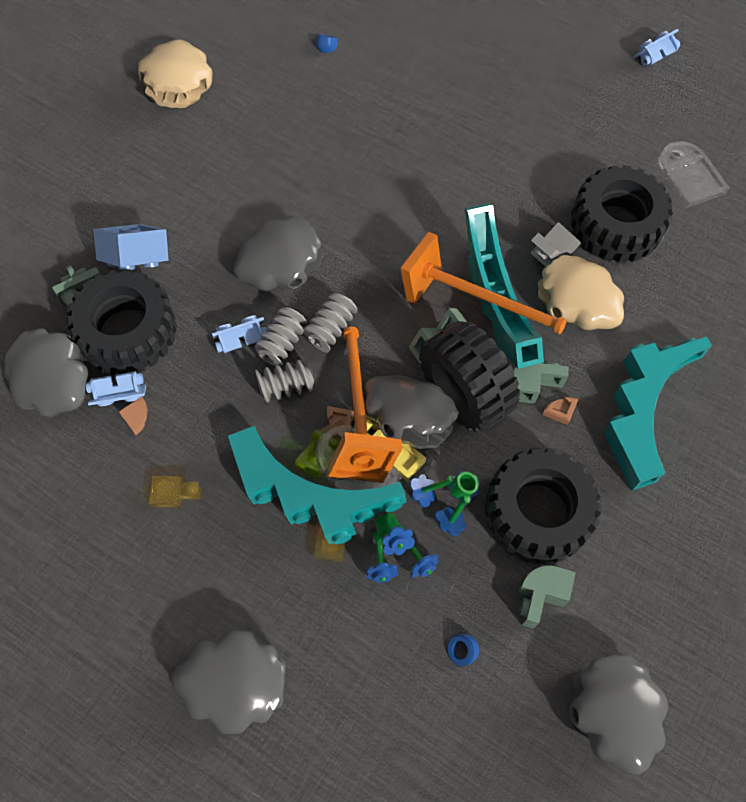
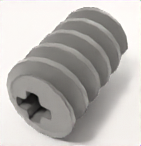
[304,293,357,353]
[255,307,308,368]
[255,358,314,402]

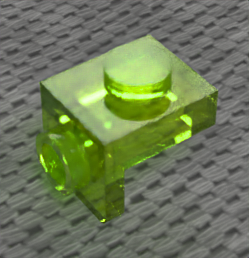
[295,429,339,480]

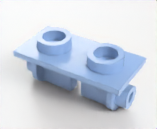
[633,29,680,66]
[212,315,266,353]
[86,371,146,406]

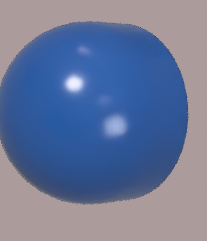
[316,34,338,53]
[447,634,479,666]

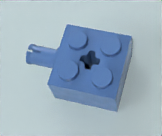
[93,224,169,270]

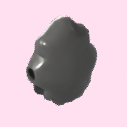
[234,216,324,291]
[4,328,88,417]
[363,374,459,449]
[171,630,286,734]
[570,654,668,776]

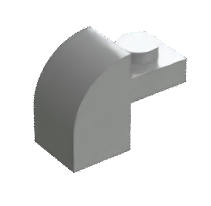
[531,222,581,267]

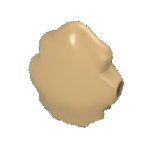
[138,40,212,108]
[537,255,624,330]

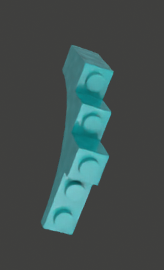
[465,203,544,369]
[603,337,712,491]
[228,426,407,545]

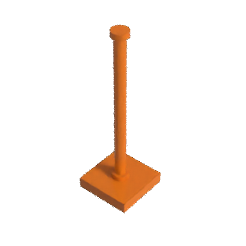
[401,232,567,334]
[328,327,403,483]

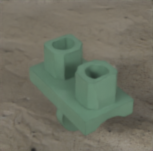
[52,265,100,307]

